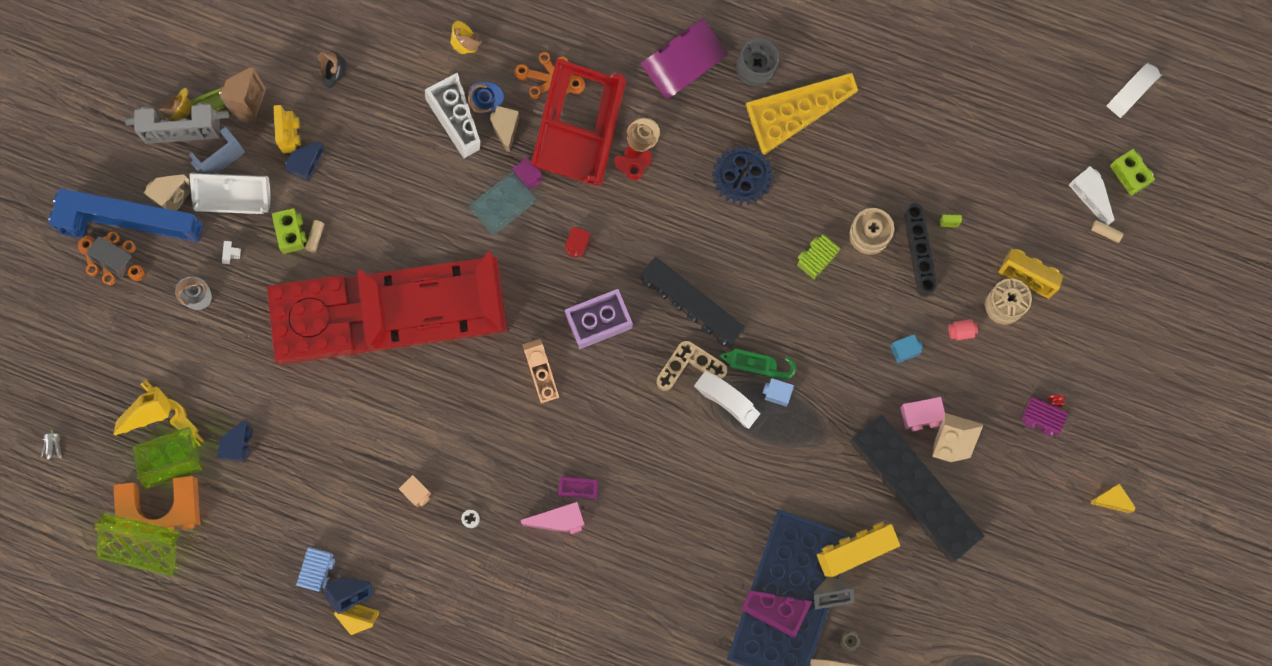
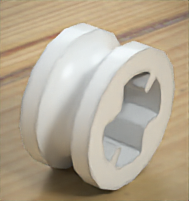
[461,510,480,528]

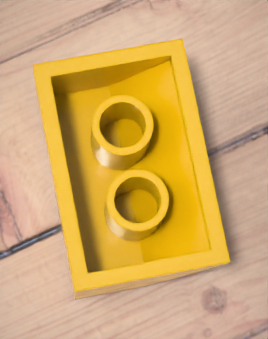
[998,248,1063,299]

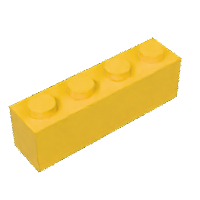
[817,522,900,577]

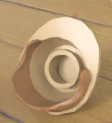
[627,117,660,152]

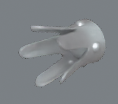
[40,429,62,460]

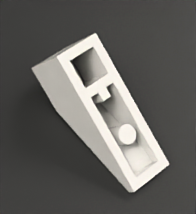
[1069,166,1114,225]

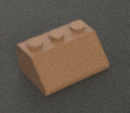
[220,67,266,122]

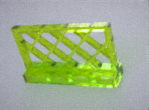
[95,513,180,577]

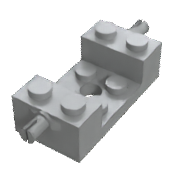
[125,103,229,144]

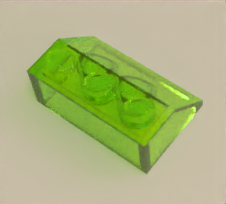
[132,427,203,489]

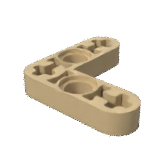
[657,341,727,391]

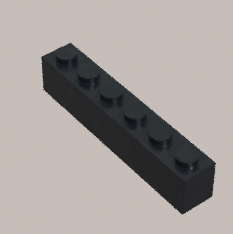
[641,256,745,348]

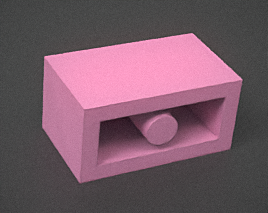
[900,397,945,432]

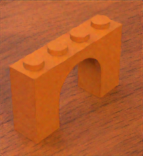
[114,476,200,537]

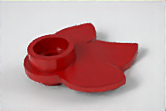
[614,145,652,180]

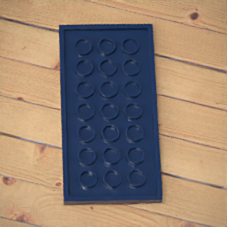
[727,509,853,666]

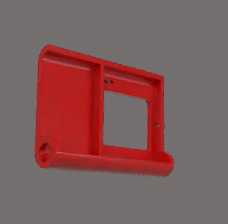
[531,58,626,186]

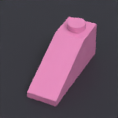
[521,502,585,534]

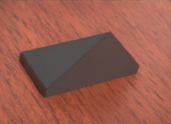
[814,577,854,610]

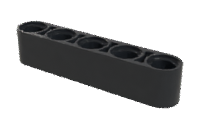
[904,203,937,297]

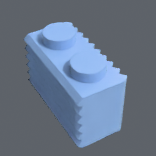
[296,547,335,592]

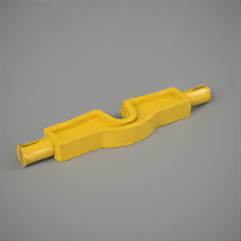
[141,380,205,446]

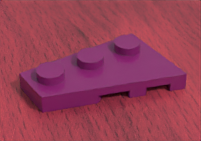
[740,591,812,638]

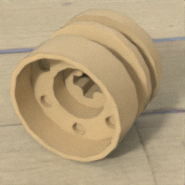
[985,278,1032,325]

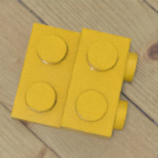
[274,105,301,154]

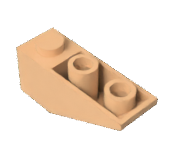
[522,339,559,403]

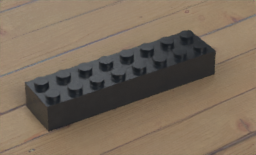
[850,415,985,563]

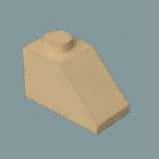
[490,106,520,152]

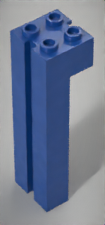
[48,188,203,242]

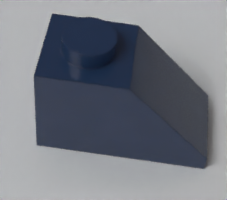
[285,142,324,182]
[325,577,372,614]

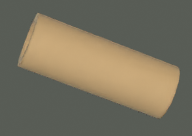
[305,220,325,253]
[1091,220,1124,243]

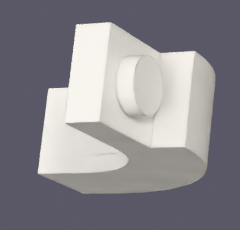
[1107,63,1161,118]
[694,371,760,429]

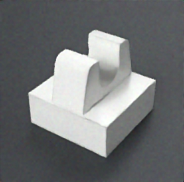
[222,241,241,264]

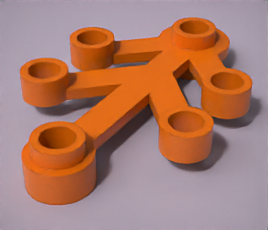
[515,52,585,99]
[78,232,145,285]

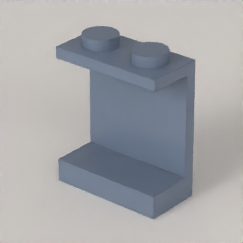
[189,126,245,174]

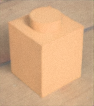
[399,475,431,507]

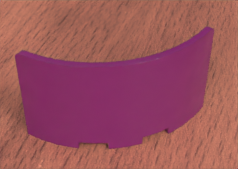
[641,18,728,99]

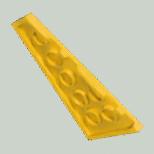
[746,73,858,155]

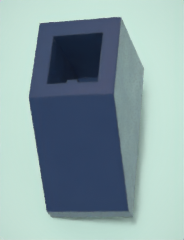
[217,421,253,463]

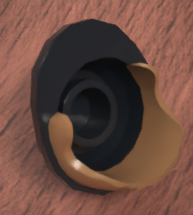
[317,51,347,88]

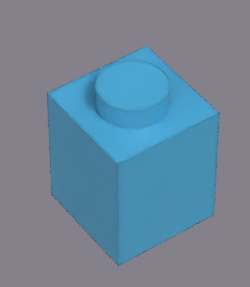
[890,334,922,364]

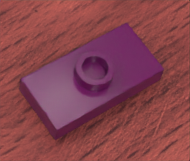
[558,476,599,499]

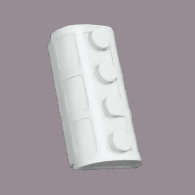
[189,173,271,214]

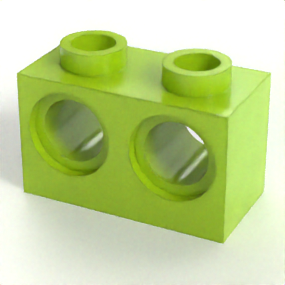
[1110,149,1155,196]
[272,208,307,254]

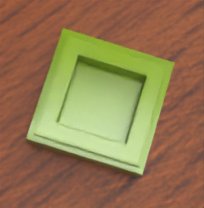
[939,215,962,227]

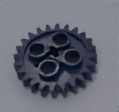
[712,145,773,206]

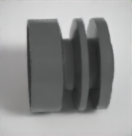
[736,38,780,87]

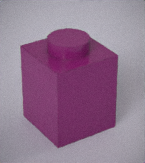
[513,157,542,190]

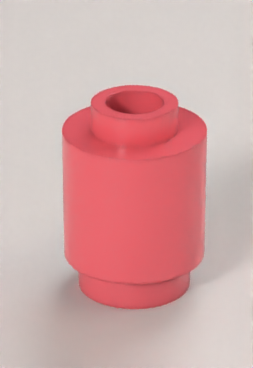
[948,319,978,341]

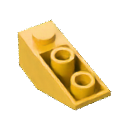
[113,389,170,435]

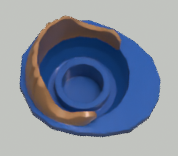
[467,82,504,114]

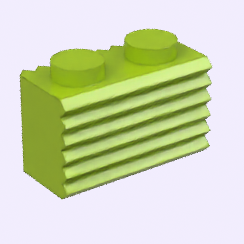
[797,234,840,280]

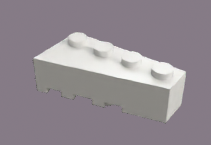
[425,73,480,158]

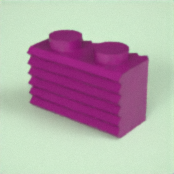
[1020,397,1068,437]

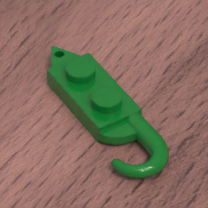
[720,349,796,380]

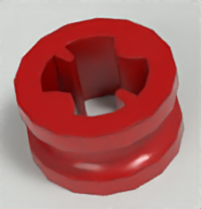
[1048,395,1066,407]

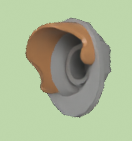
[175,276,212,310]

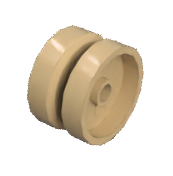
[849,208,895,255]

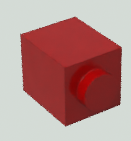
[564,226,591,258]

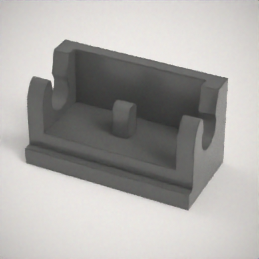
[86,236,132,279]

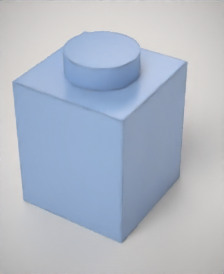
[763,378,794,407]

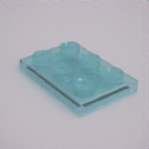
[469,171,536,236]

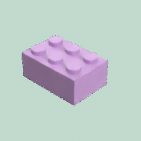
[565,289,633,349]

